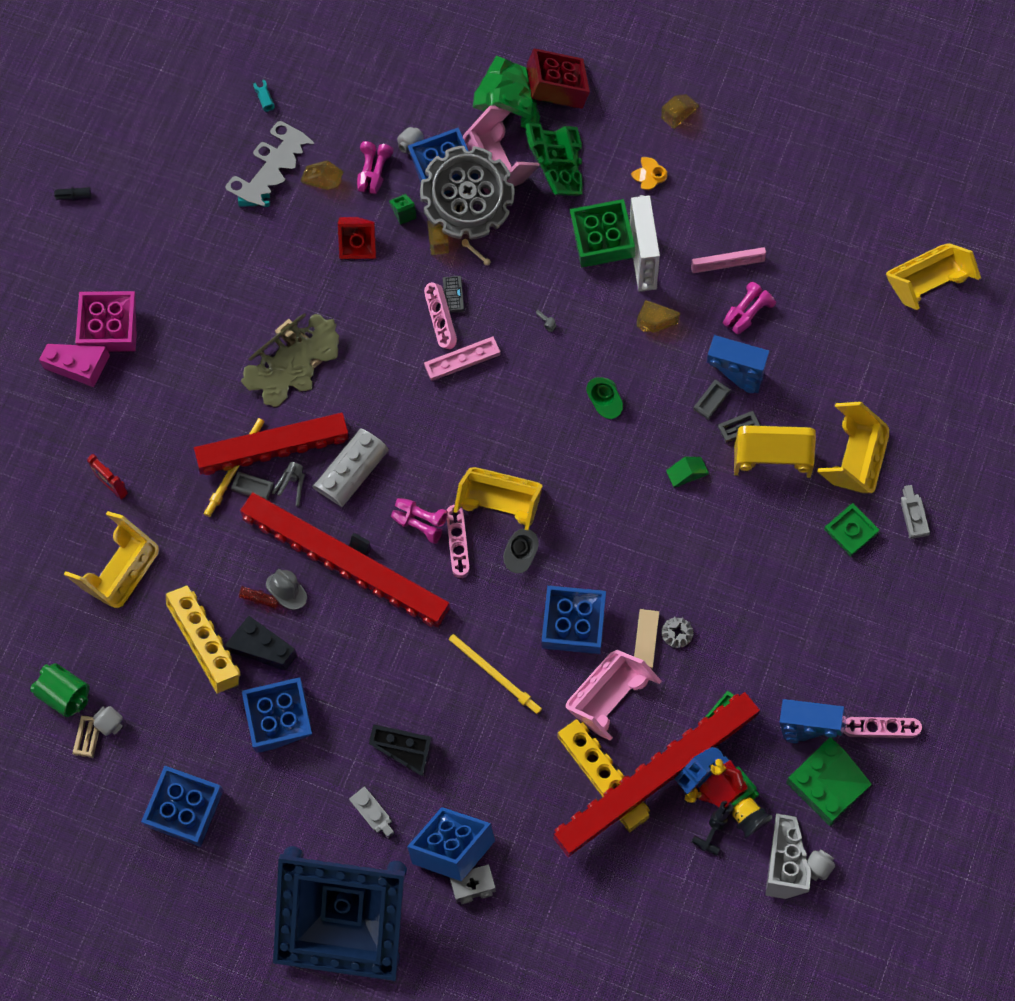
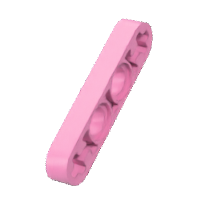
[424,282,457,349]
[447,505,470,578]
[844,717,922,738]

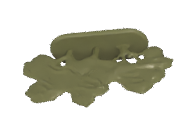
[241,313,339,407]

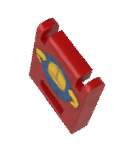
[87,454,128,500]

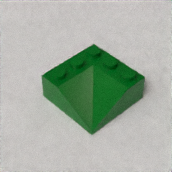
[570,199,635,268]
[786,737,872,826]

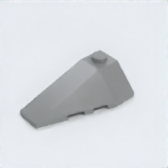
[765,814,811,899]

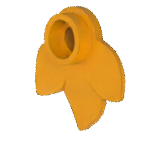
[631,157,667,190]

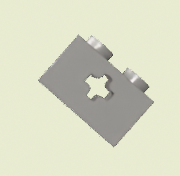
[450,864,496,904]

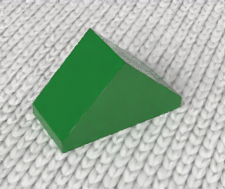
[389,194,417,225]
[666,457,709,488]

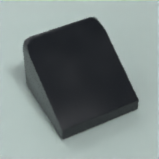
[349,533,371,556]

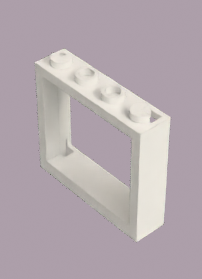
[630,195,660,291]

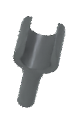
[536,310,556,332]

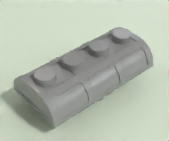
[313,428,389,507]

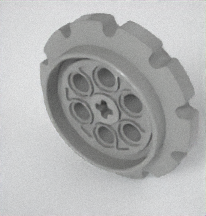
[420,146,514,239]

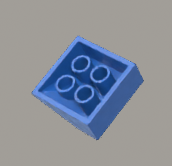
[408,128,479,195]
[706,335,769,393]
[542,585,606,654]
[242,677,312,753]
[779,699,846,743]
[141,766,224,847]
[407,807,495,881]

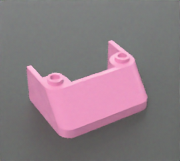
[463,106,539,194]
[566,650,662,740]

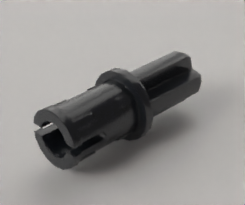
[54,186,91,201]

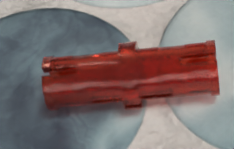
[239,586,279,609]

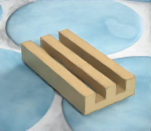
[72,715,99,758]

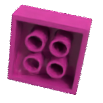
[75,291,137,352]

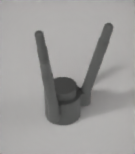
[272,462,305,507]

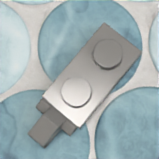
[901,485,930,539]
[349,786,395,839]

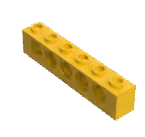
[166,586,240,694]
[557,719,650,833]

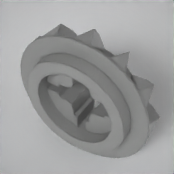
[662,617,693,648]

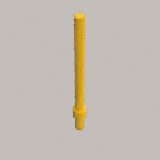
[204,418,265,517]
[449,634,542,714]

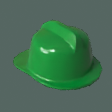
[586,377,623,419]

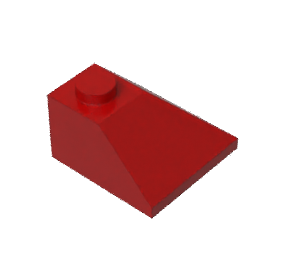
[338,217,376,259]

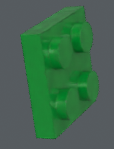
[824,503,880,556]

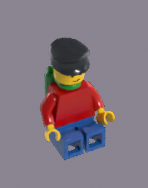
[675,747,772,838]

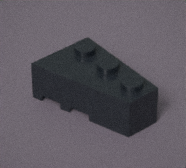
[224,616,297,670]
[369,724,434,778]

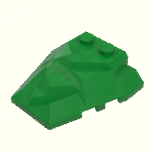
[473,56,540,128]
[525,123,582,196]

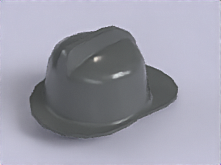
[503,529,539,574]
[266,569,307,610]

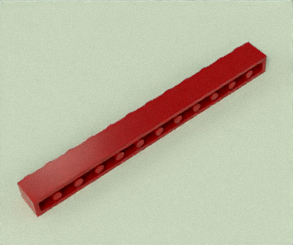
[240,492,450,627]
[553,692,760,858]

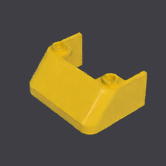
[886,244,981,310]
[817,402,889,493]
[734,426,816,478]
[453,467,543,530]
[64,511,159,608]

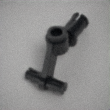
[691,801,733,856]

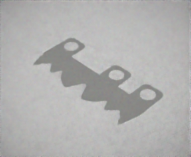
[225,121,314,206]

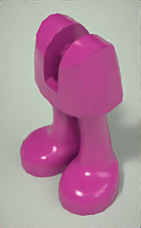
[357,141,394,194]
[723,282,776,335]
[391,498,448,544]

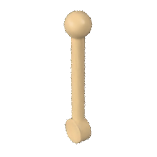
[462,239,491,266]

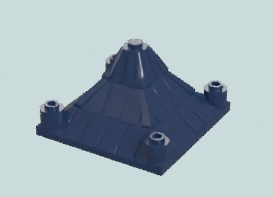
[273,846,407,981]

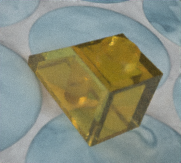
[661,94,699,129]
[301,160,344,190]
[428,221,449,255]
[637,300,680,333]

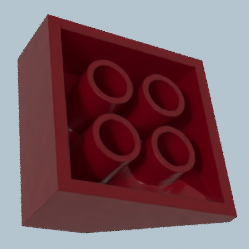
[527,48,590,109]

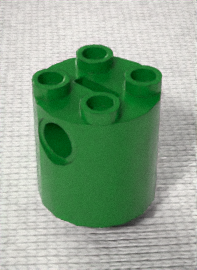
[30,663,90,717]

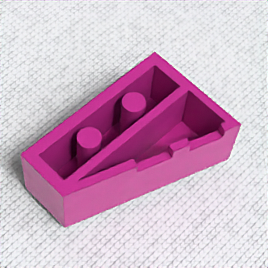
[39,344,110,387]

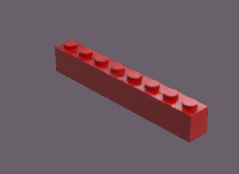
[194,412,348,475]

